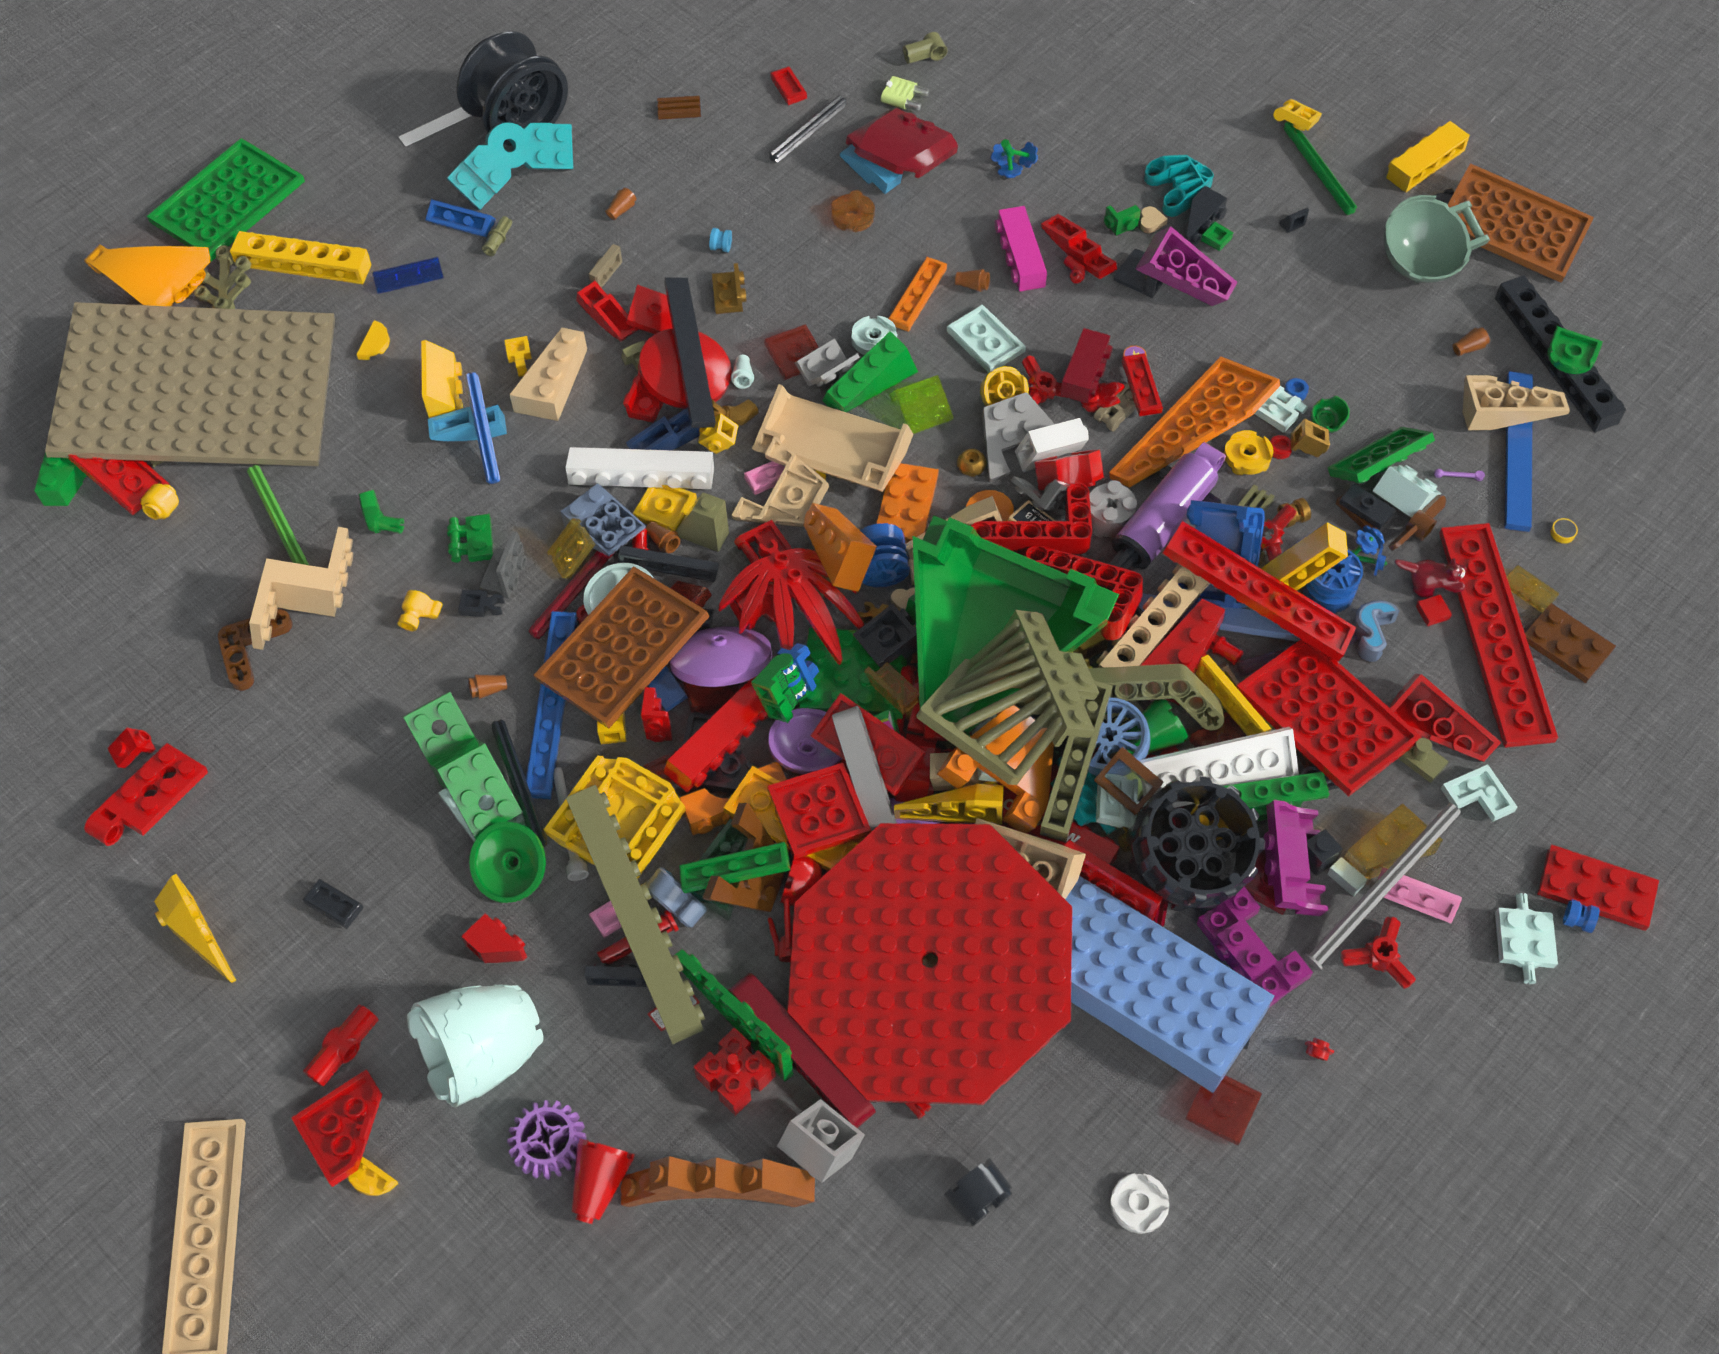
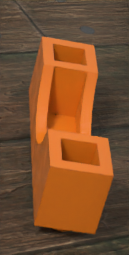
[680,762,787,835]

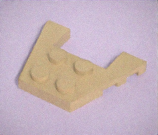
[732,436,829,527]

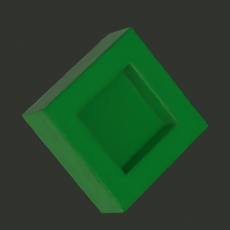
[1201,222,1234,252]

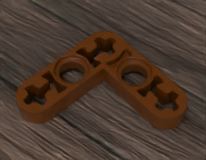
[218,609,293,691]

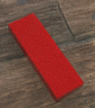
[1122,353,1163,417]

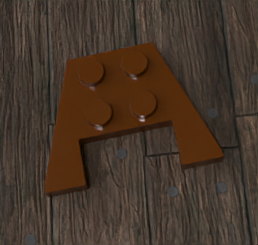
[703,803,786,912]

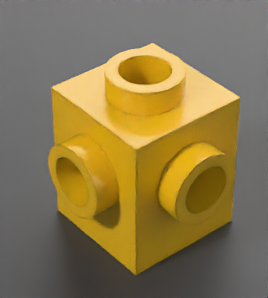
[698,413,738,454]

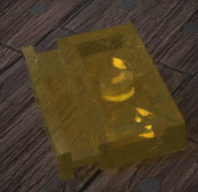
[547,518,595,579]

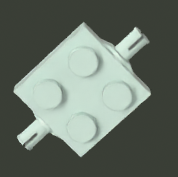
[1495,893,1558,984]

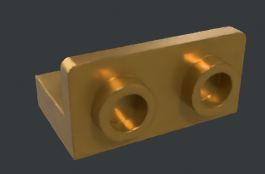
[712,263,747,314]

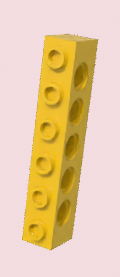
[230,231,372,284]

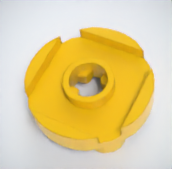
[1224,430,1273,475]

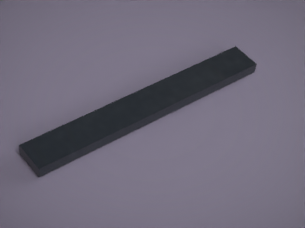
[664,277,716,428]

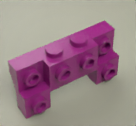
[1263,800,1328,916]
[1197,887,1313,1007]

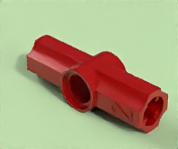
[303,1004,379,1087]

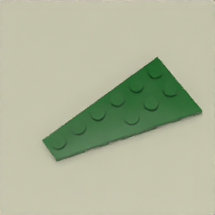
[674,949,793,1082]

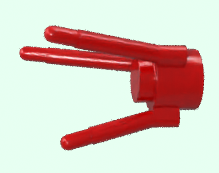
[767,899,793,963]

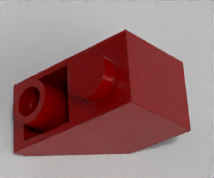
[461,913,527,963]

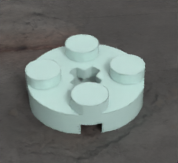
[851,316,897,355]

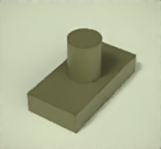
[1398,738,1449,783]

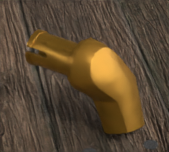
[711,399,759,426]

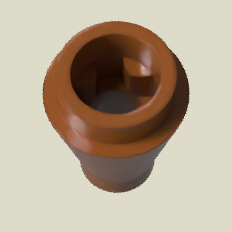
[605,187,637,220]
[955,269,990,292]
[1452,327,1490,356]
[646,522,680,553]
[468,674,507,699]

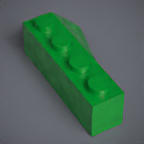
[822,331,918,413]

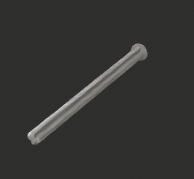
[1304,803,1461,971]

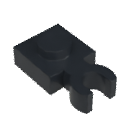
[458,589,505,617]

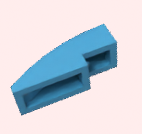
[839,145,903,194]
[428,405,507,441]

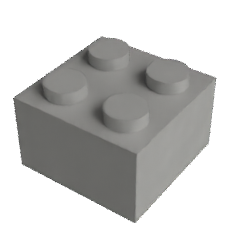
[777,1099,865,1183]

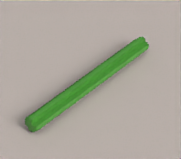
[247,465,309,565]

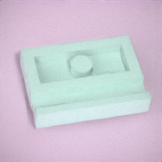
[1096,774,1138,830]

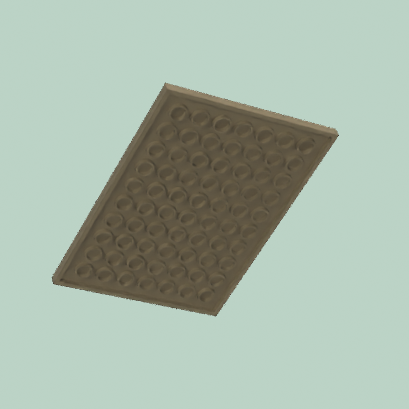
[45,302,335,466]

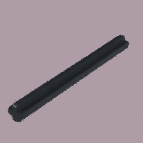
[491,719,548,847]

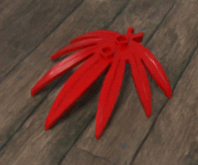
[718,540,864,665]

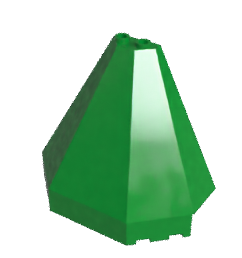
[912,515,1119,733]

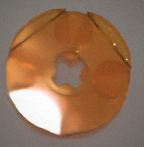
[832,190,875,232]

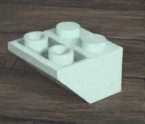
[1373,465,1441,518]

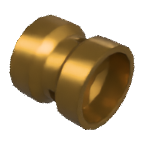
[1277,498,1311,528]

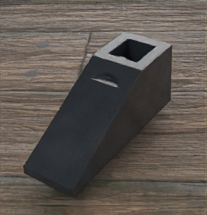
[1186,186,1227,246]

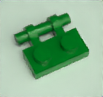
[447,514,494,563]

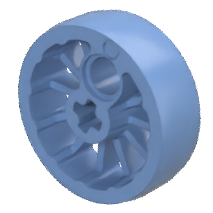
[1088,698,1150,776]

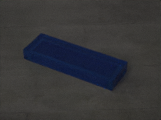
[372,257,444,294]

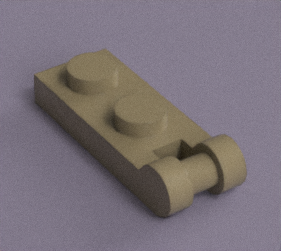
[1094,383,1136,432]

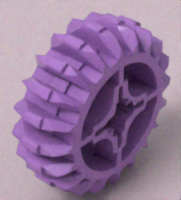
[507,1100,586,1180]

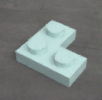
[1441,764,1517,822]

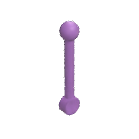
[1434,469,1485,481]

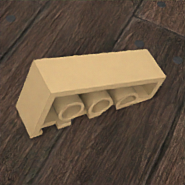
[510,328,587,421]

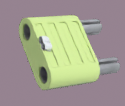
[881,76,929,111]

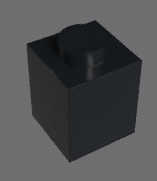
[1307,829,1343,876]

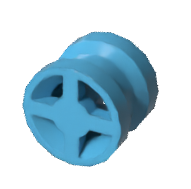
[709,228,732,253]

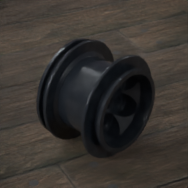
[456,31,568,146]

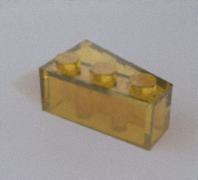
[1343,803,1443,880]

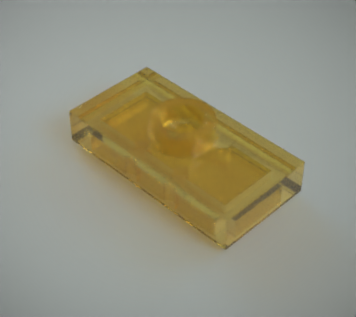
[1507,565,1560,613]

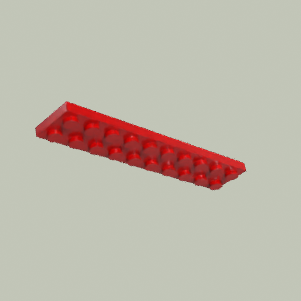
[1439,523,1558,748]

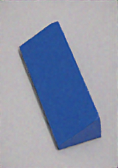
[425,199,496,237]

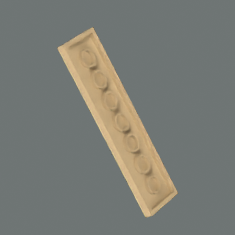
[162,1119,246,1354]

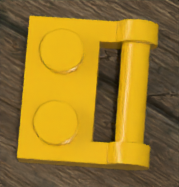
[1273,99,1322,131]

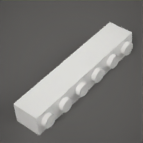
[566,447,714,489]

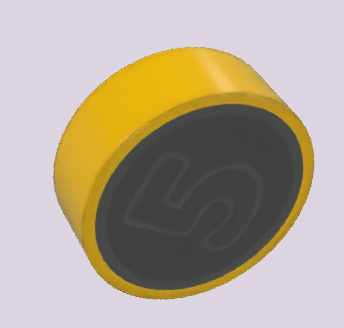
[1550,518,1578,543]

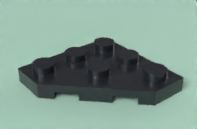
[674,712,754,793]

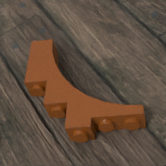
[621,1156,815,1207]

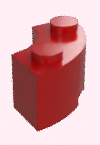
[1035,449,1104,490]
[895,734,942,802]

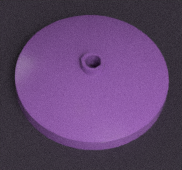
[670,627,772,687]

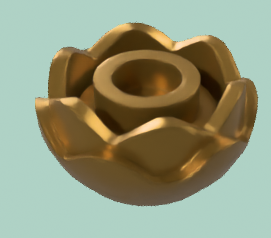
[957,449,987,477]

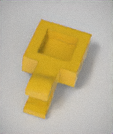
[504,336,532,377]

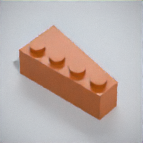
[803,503,877,592]

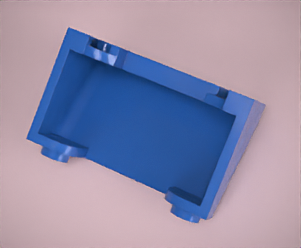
[1178,500,1265,608]

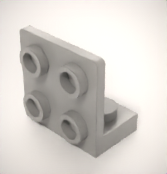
[795,338,860,387]

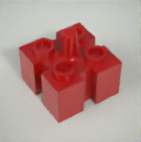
[694,1028,776,1116]

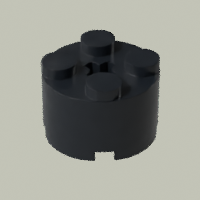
[944,1158,1012,1227]

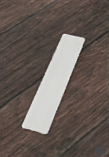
[399,107,472,146]

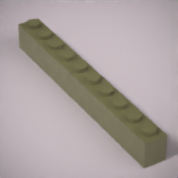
[566,785,705,1044]

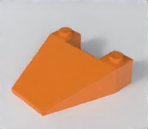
[937,705,1054,833]

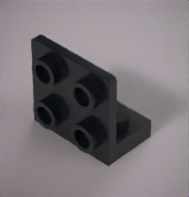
[1114,249,1163,298]

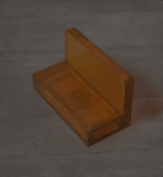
[865,662,920,715]

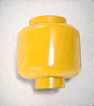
[141,484,179,520]

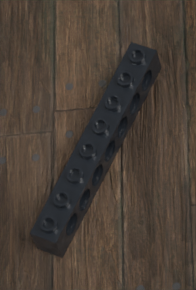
[1495,275,1626,433]

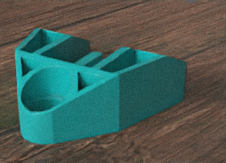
[1144,155,1214,217]

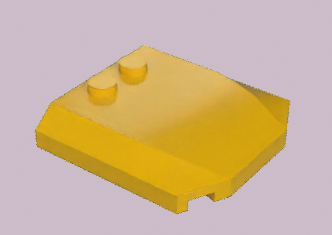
[544,756,686,879]

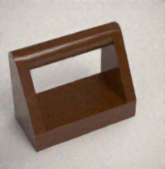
[1094,747,1164,816]

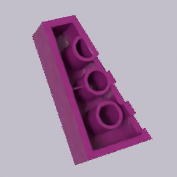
[1136,226,1237,306]

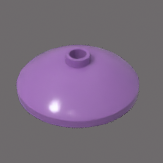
[768,708,842,774]

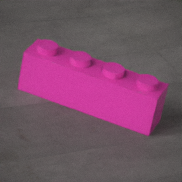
[995,206,1047,292]

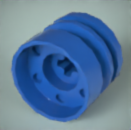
[860,523,910,587]
[1303,550,1363,613]

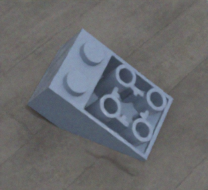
[561,483,646,556]

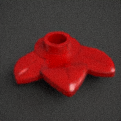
[1081,382,1125,412]

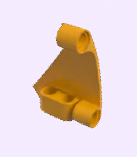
[84,244,211,306]

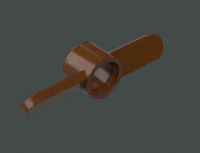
[1388,495,1446,551]

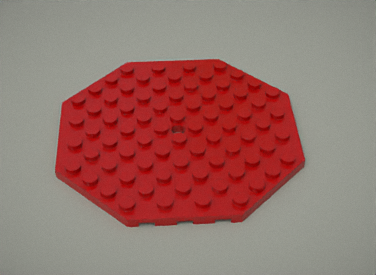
[788,823,1073,1105]

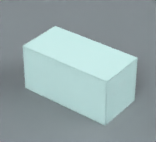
[1327,857,1367,897]

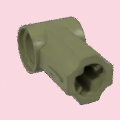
[903,32,948,64]

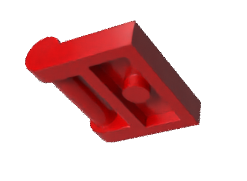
[734,520,792,564]

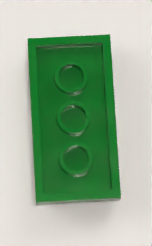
[1327,427,1435,484]

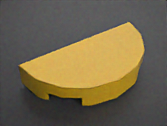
[357,320,390,360]
[348,1156,398,1196]

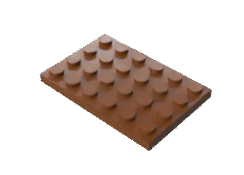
[1448,163,1594,283]
[534,566,709,729]

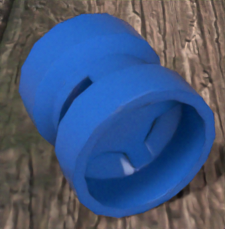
[1563,899,1600,933]

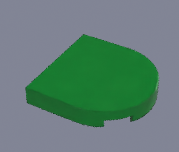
[1548,326,1603,374]

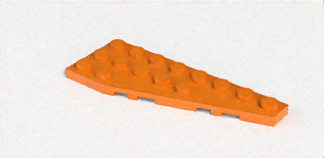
[1109,356,1280,488]

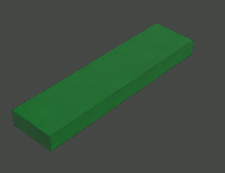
[679,842,790,893]

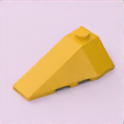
[894,781,1004,825]
[154,874,236,983]

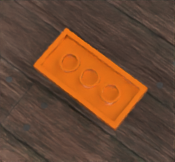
[877,463,939,551]

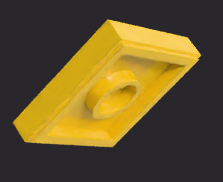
[633,485,697,532]

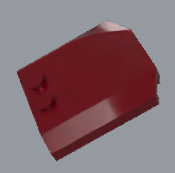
[846,108,958,178]

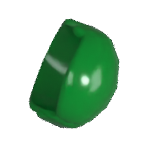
[1310,396,1350,433]

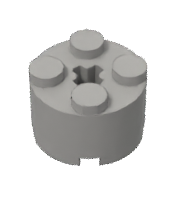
[1090,480,1137,539]

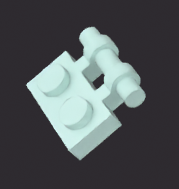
[1254,386,1308,433]

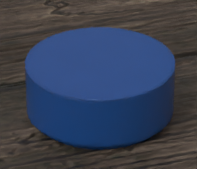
[1284,378,1309,401]

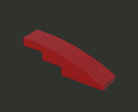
[1041,214,1117,279]

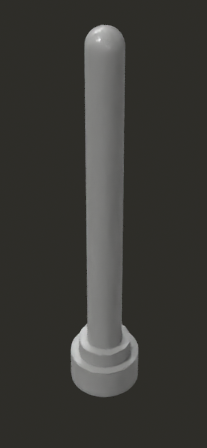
[554,767,589,881]

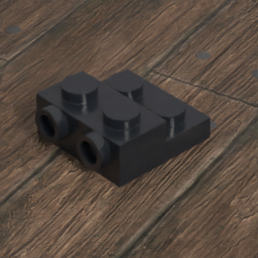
[853,603,917,670]

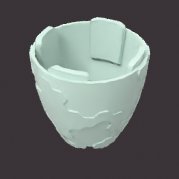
[407,985,543,1107]

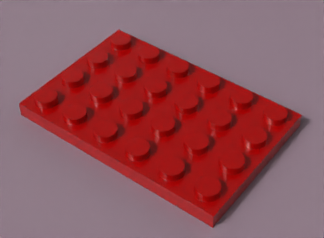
[1236,640,1422,797]

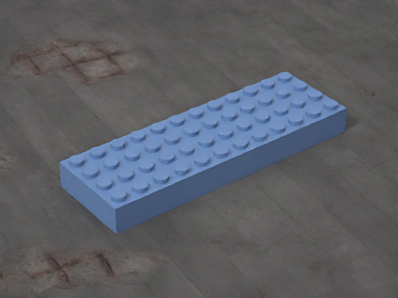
[991,822,1274,1093]

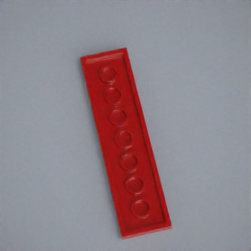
[1162,521,1356,662]

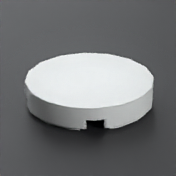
[1110,1173,1169,1234]

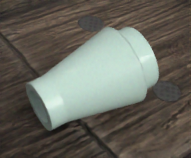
[731,355,754,389]

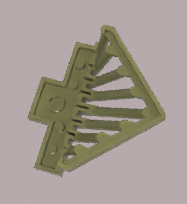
[916,610,1099,785]

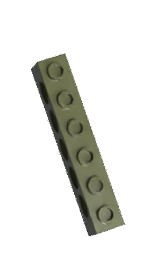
[1040,680,1113,843]

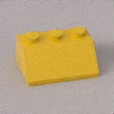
[421,340,463,418]

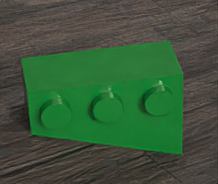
[34,453,87,506]

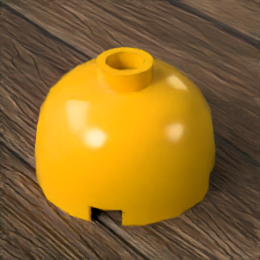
[980,366,1029,406]

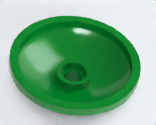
[469,822,546,903]

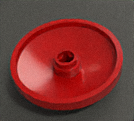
[638,329,732,409]

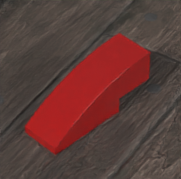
[576,281,639,341]

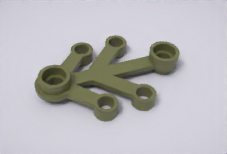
[194,246,251,309]

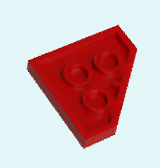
[291,1069,383,1187]

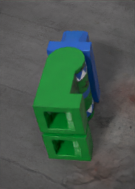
[751,643,819,723]

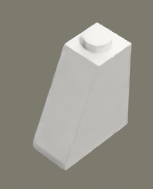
[1015,418,1089,472]

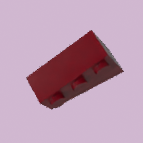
[1061,328,1113,403]

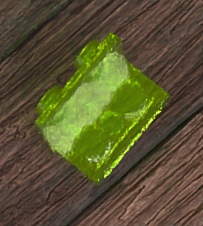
[889,375,954,434]

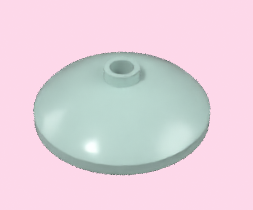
[584,563,653,615]

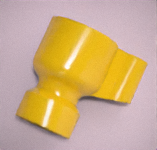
[397,590,443,631]

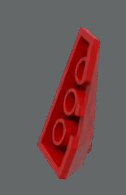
[1389,673,1501,762]

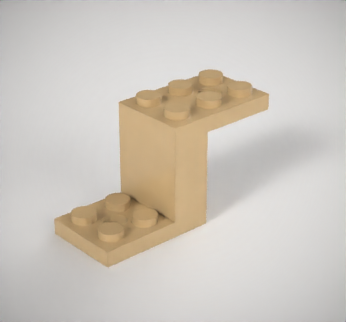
[249,527,353,650]

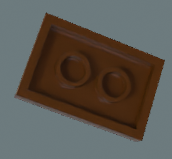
[1525,603,1616,683]

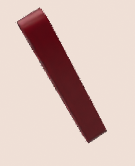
[728,972,876,1128]

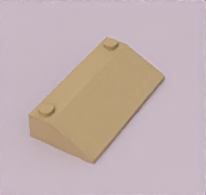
[752,384,913,492]

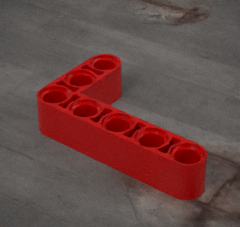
[971,482,1092,554]
[1026,545,1143,640]

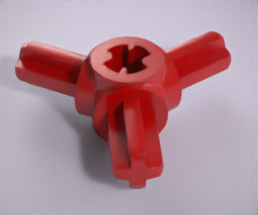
[1022,355,1067,404]
[1261,504,1297,562]
[1341,917,1416,989]

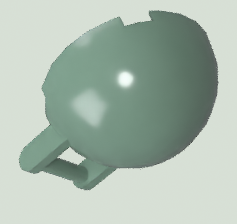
[1383,195,1490,283]

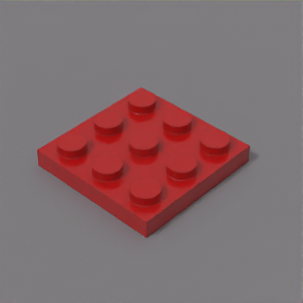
[767,763,871,859]

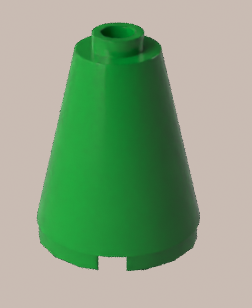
[1115,699,1188,755]

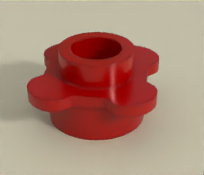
[1305,1038,1334,1061]

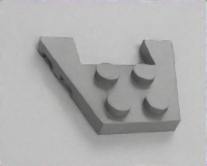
[982,392,1055,482]

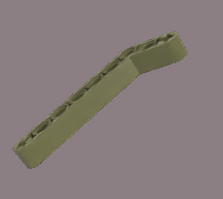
[1015,664,1224,730]

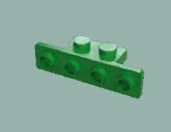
[1223,772,1329,821]

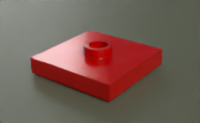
[625,284,672,334]

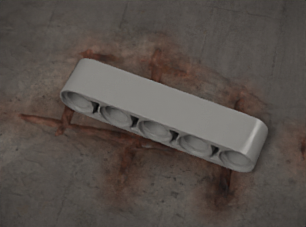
[832,706,897,832]

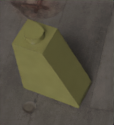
[676,492,729,552]

